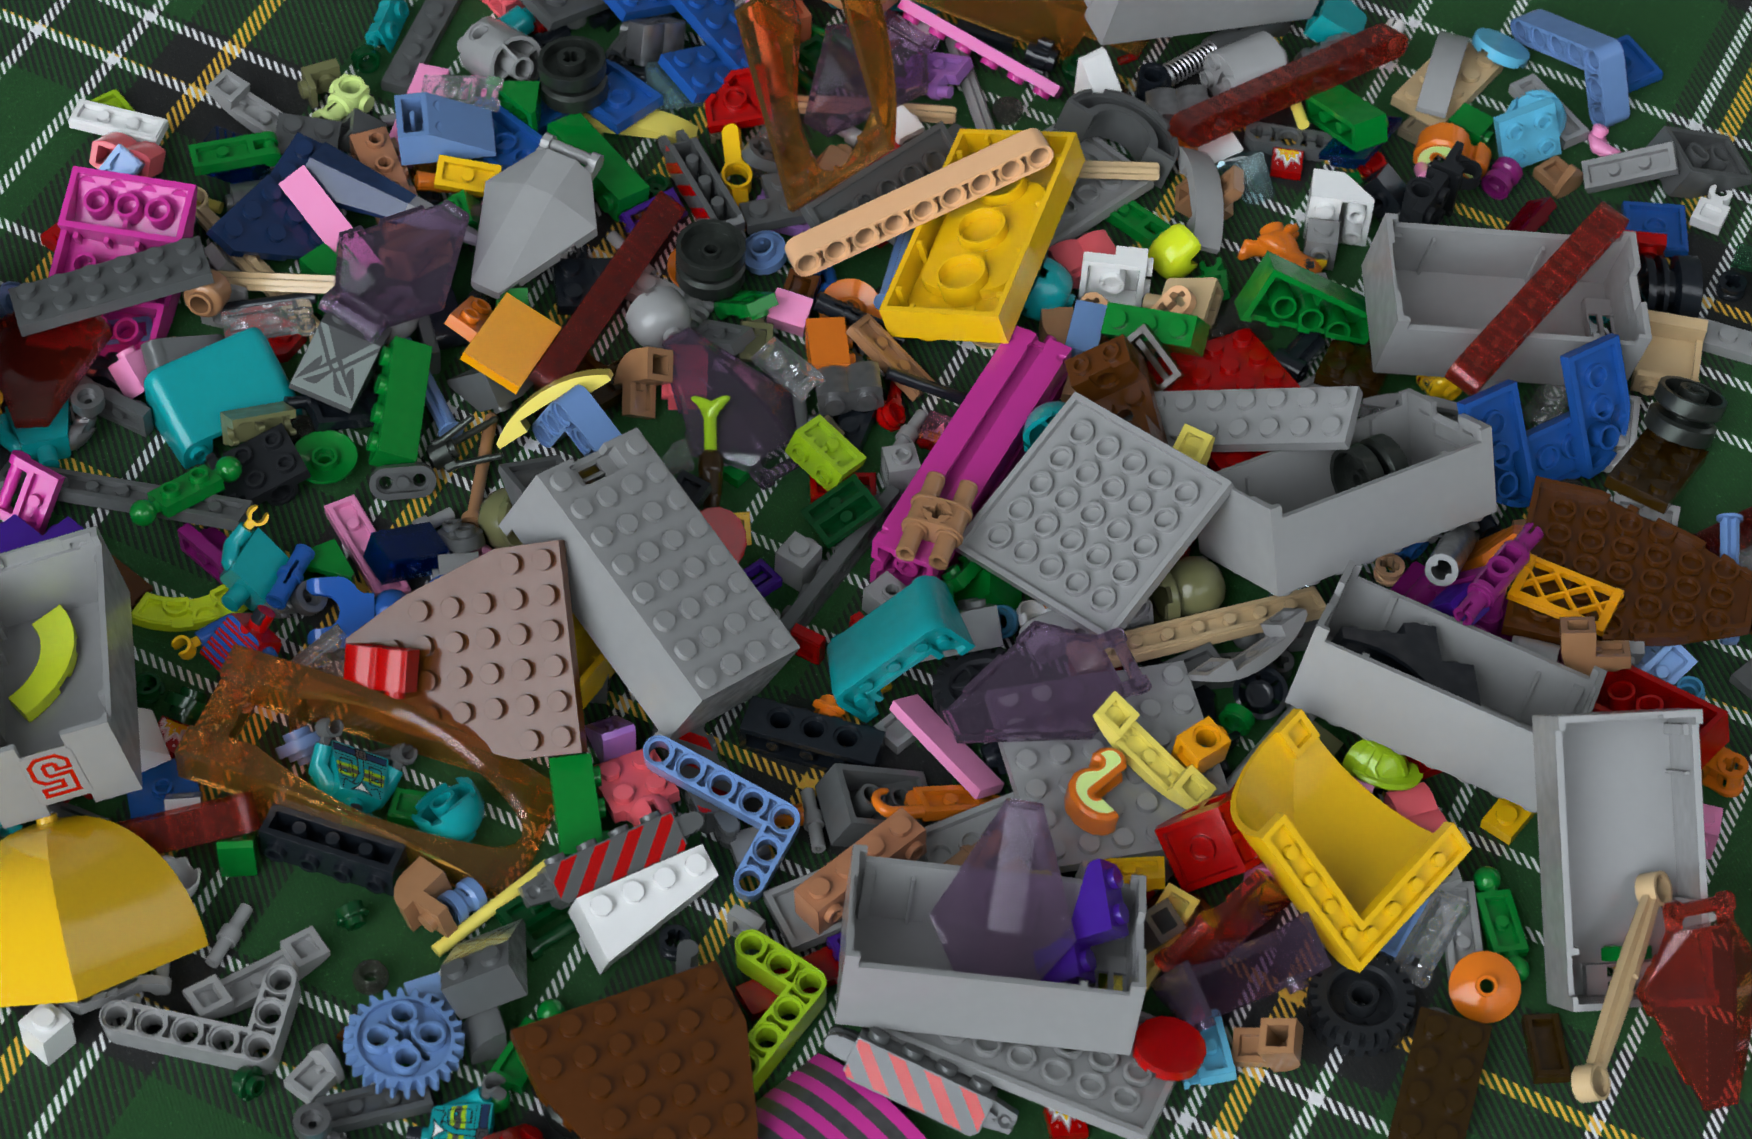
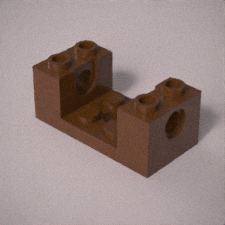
[1065,334,1168,444]

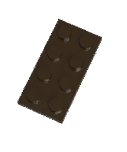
[1604,428,1709,514]
[1387,1007,1492,1139]

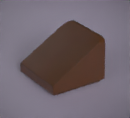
[783,268,822,312]

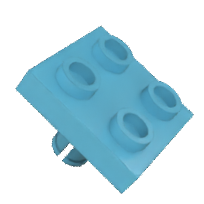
[1493,97,1562,168]

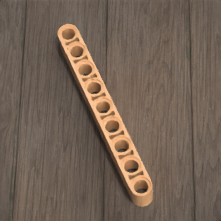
[784,128,1054,277]

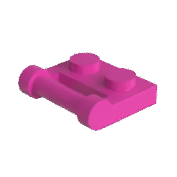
[0,450,65,535]

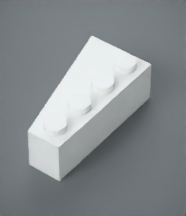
[568,844,718,975]

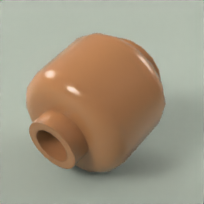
[183,269,232,317]

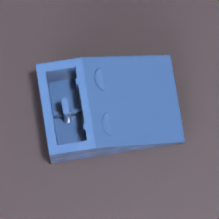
[394,92,496,166]

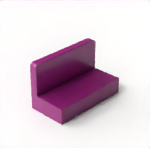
[177,523,228,584]

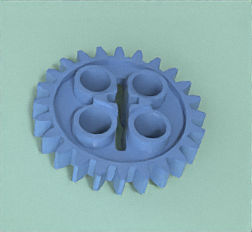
[343,987,465,1099]

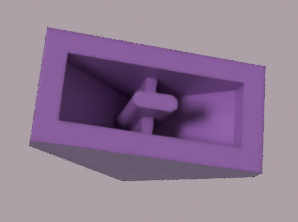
[585,715,636,763]

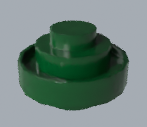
[164,685,216,727]

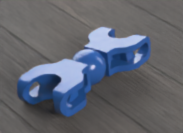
[306,574,445,647]

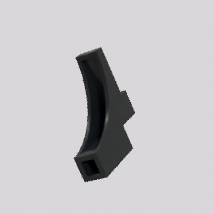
[1331,622,1481,706]

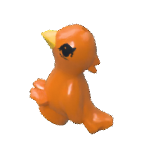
[1237,222,1328,273]

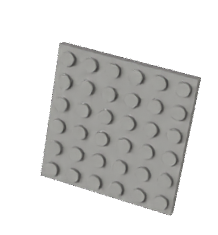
[955,392,1235,646]
[984,661,1229,874]

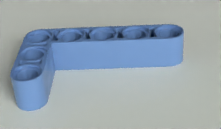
[1510,9,1630,128]
[532,384,622,457]
[643,735,800,903]

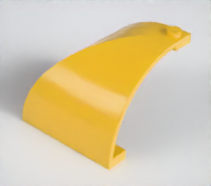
[1230,708,1472,973]
[0,812,209,1007]

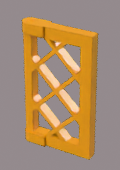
[1506,553,1625,637]

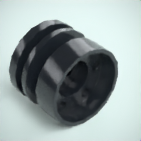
[1637,255,1703,318]

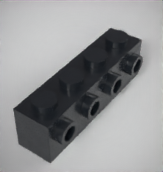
[259,803,408,897]

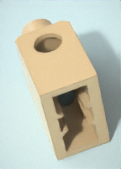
[1143,277,1224,341]

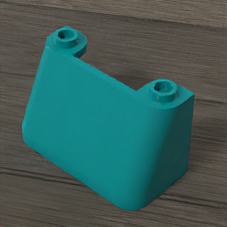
[144,327,303,469]
[826,575,976,723]

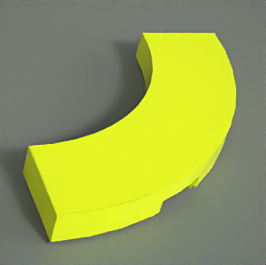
[131,584,248,632]
[8,605,78,723]

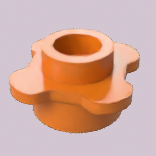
[812,695,846,721]

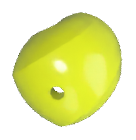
[1148,223,1201,280]

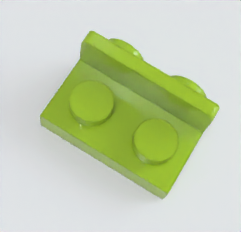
[785,414,867,492]

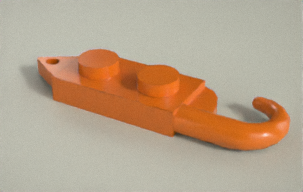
[871,785,1001,822]

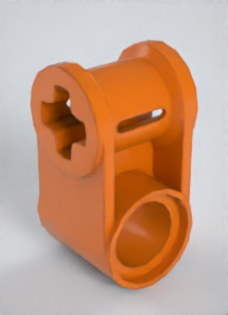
[1701,747,1749,798]

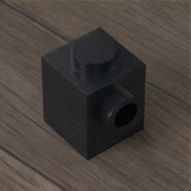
[1360,163,1406,220]

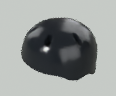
[1233,666,1289,721]

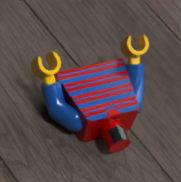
[171,605,282,712]

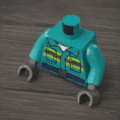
[308,718,418,827]
[406,1072,507,1139]

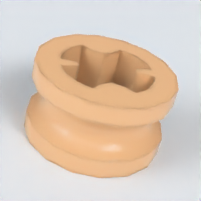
[1373,553,1405,587]

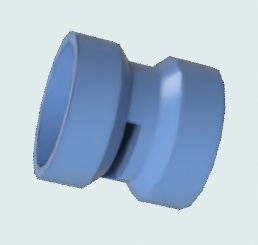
[437,877,488,926]

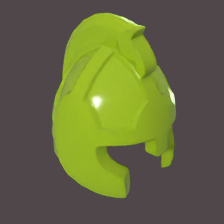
[1342,738,1423,791]

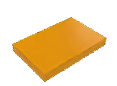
[460,293,562,394]

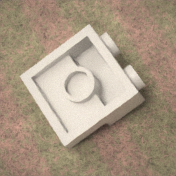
[1078,246,1154,307]

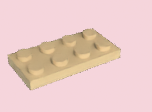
[1390,42,1504,126]

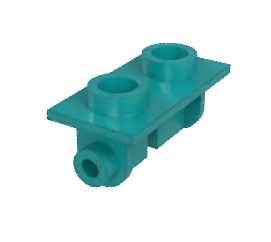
[365,0,410,53]

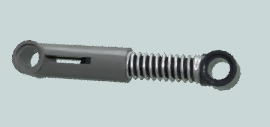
[1135,21,1292,102]

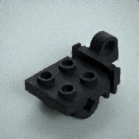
[1399,141,1482,225]
[204,423,311,530]

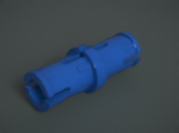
[265,544,315,610]

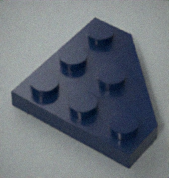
[206,174,324,261]

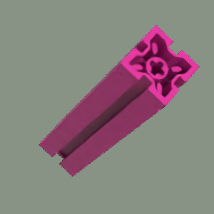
[870,325,1072,586]

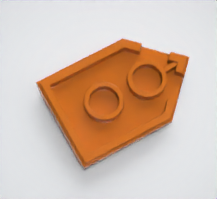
[1461,525,1524,572]

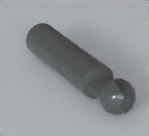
[1424,522,1480,586]

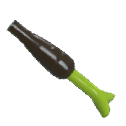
[691,395,730,508]

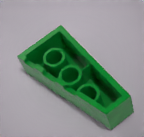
[1234,251,1369,345]

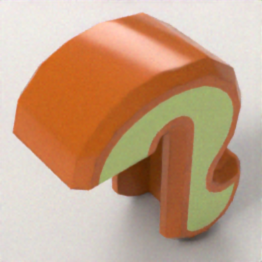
[1413,122,1492,180]
[1064,747,1127,836]

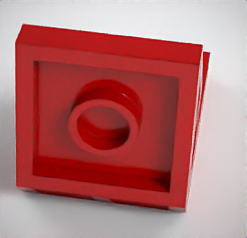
[1154,783,1262,893]

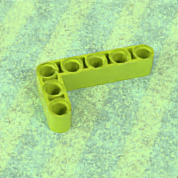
[735,929,827,1094]

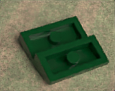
[800,473,884,549]

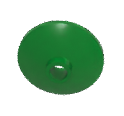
[294,430,358,484]

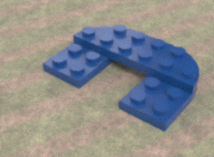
[603,0,759,104]
[471,59,664,172]
[1457,333,1630,508]

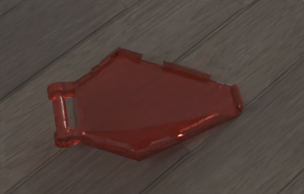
[0,312,113,428]
[1154,869,1292,972]
[1635,890,1752,1111]

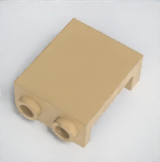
[1630,310,1708,396]

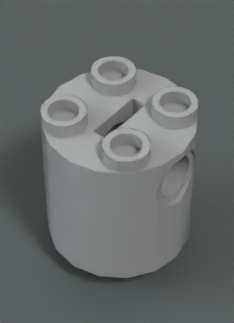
[457,16,541,86]
[1199,31,1288,111]

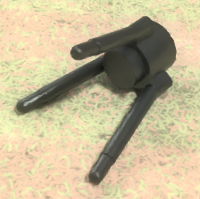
[426,415,504,473]

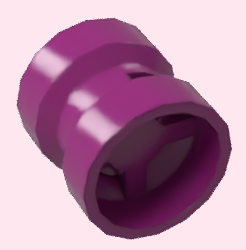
[1481,156,1523,200]

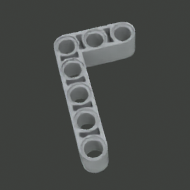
[99,963,301,1075]

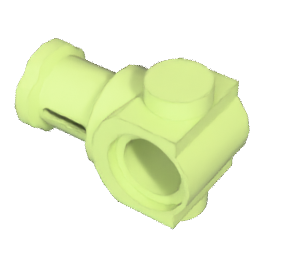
[312,73,375,121]

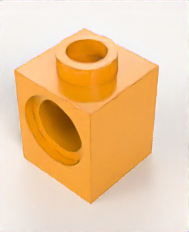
[1171,716,1232,774]

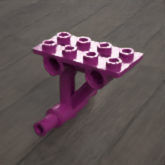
[1390,523,1543,642]

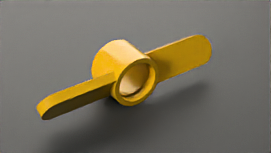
[721,124,752,231]

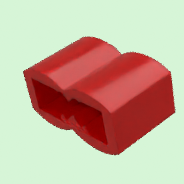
[343,643,420,699]

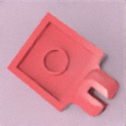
[594,749,680,827]

